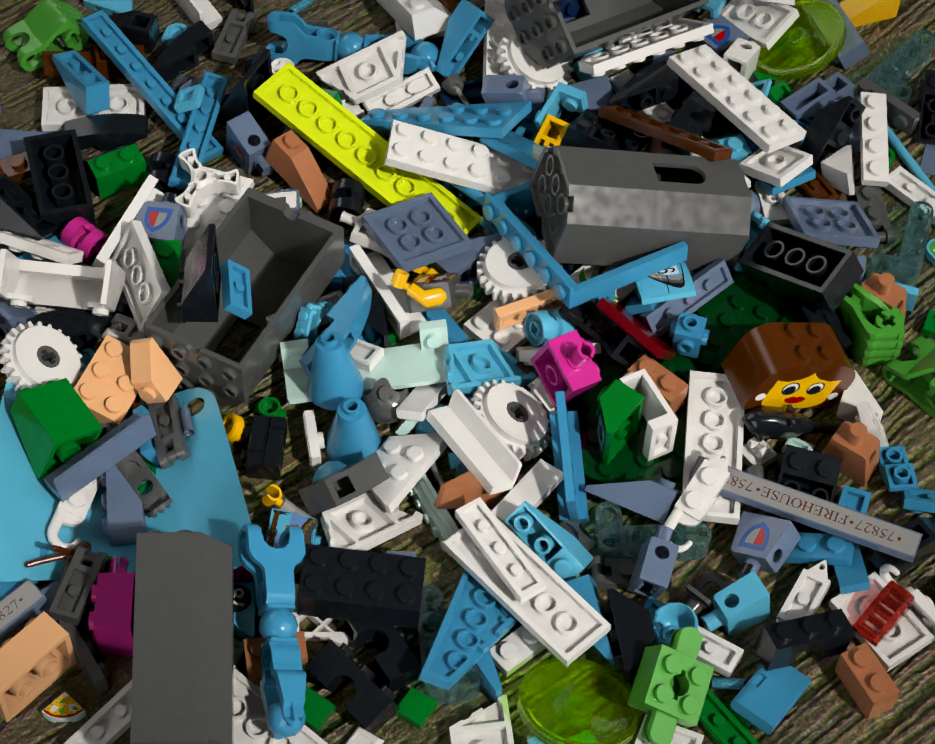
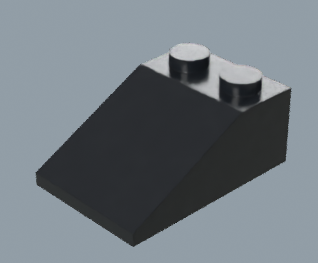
[220,48,272,126]
[0,173,62,241]
[177,224,221,322]

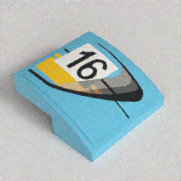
[634,262,696,305]

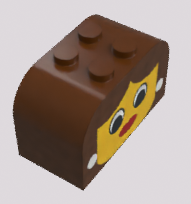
[721,322,855,409]

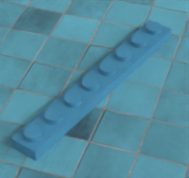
[81,10,224,164]

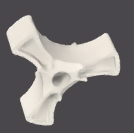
[175,148,241,218]

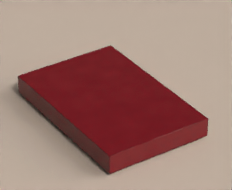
[597,298,677,361]

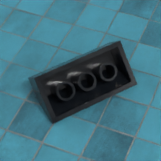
[23,129,96,228]

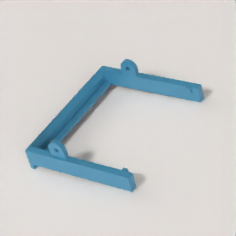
[483,182,688,309]

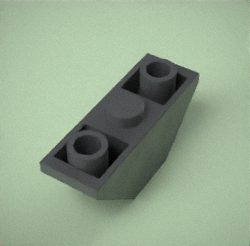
[298,452,389,516]

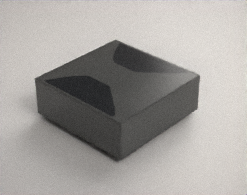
[559,520,595,550]

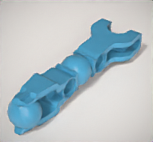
[266,11,440,74]
[238,524,306,740]

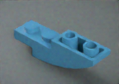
[299,275,372,376]

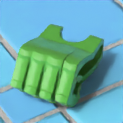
[3,0,90,72]
[837,283,905,367]
[882,336,935,418]

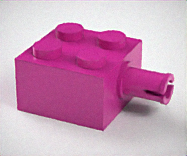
[530,329,602,409]
[89,557,135,656]

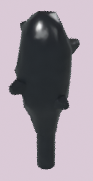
[741,404,841,442]

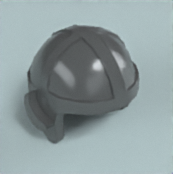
[361,378,409,424]

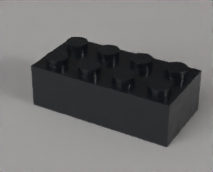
[738,222,864,313]
[297,544,426,629]

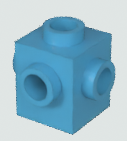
[668,312,710,359]

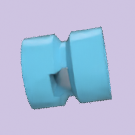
[524,306,576,347]

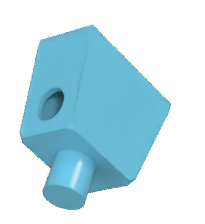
[700,571,770,636]

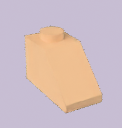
[130,337,183,404]

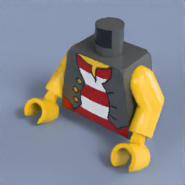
[391,265,474,313]

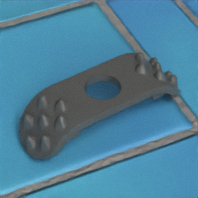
[115,450,172,518]

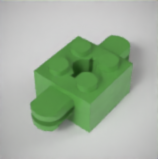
[627,627,714,744]

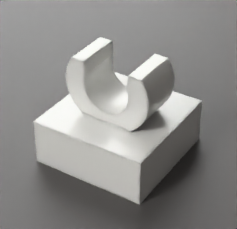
[742,437,777,468]

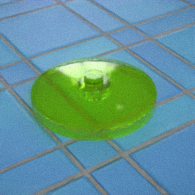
[756,0,847,80]
[517,658,640,744]

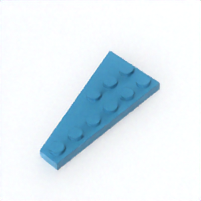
[360,101,532,139]
[419,570,518,691]

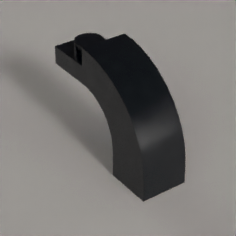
[558,300,648,369]

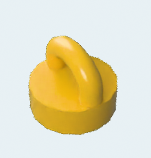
[222,413,246,442]

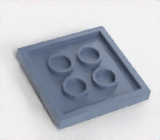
[362,192,472,272]
[782,196,880,249]

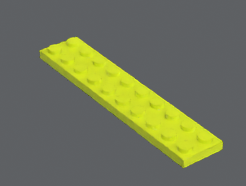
[253,62,483,236]

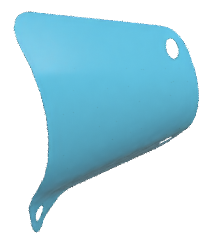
[0,376,251,582]

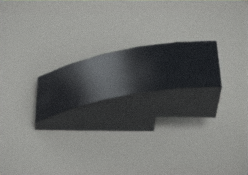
[153,20,214,83]
[64,113,148,152]
[343,274,390,348]

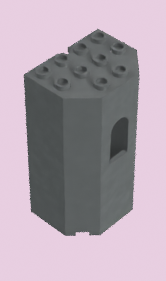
[504,0,710,69]
[529,146,752,272]
[143,187,345,407]
[130,530,234,744]

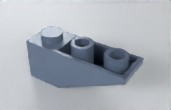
[101,465,146,547]

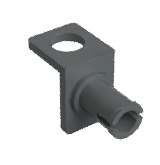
[684,571,729,615]

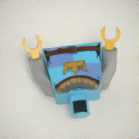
[262,484,329,575]

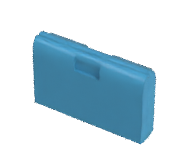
[730,664,811,735]

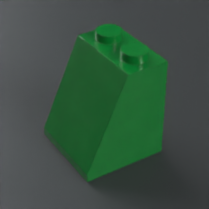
[10,378,103,480]

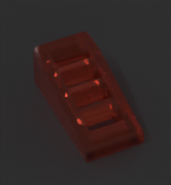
[852,580,915,647]

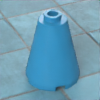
[308,331,364,410]
[325,397,382,465]

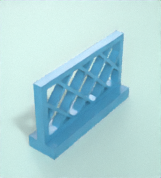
[549,391,589,523]

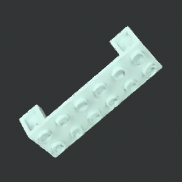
[280,319,449,405]

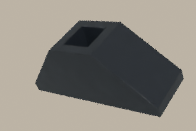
[806,96,866,171]
[28,308,112,351]
[868,517,935,579]
[602,588,655,683]

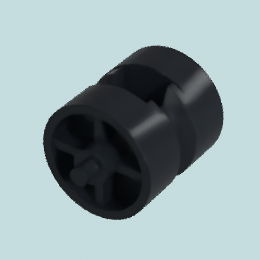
[142,152,177,194]
[327,178,366,228]

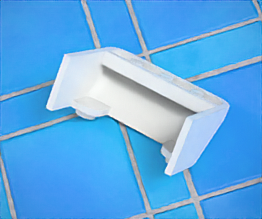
[0,249,126,317]

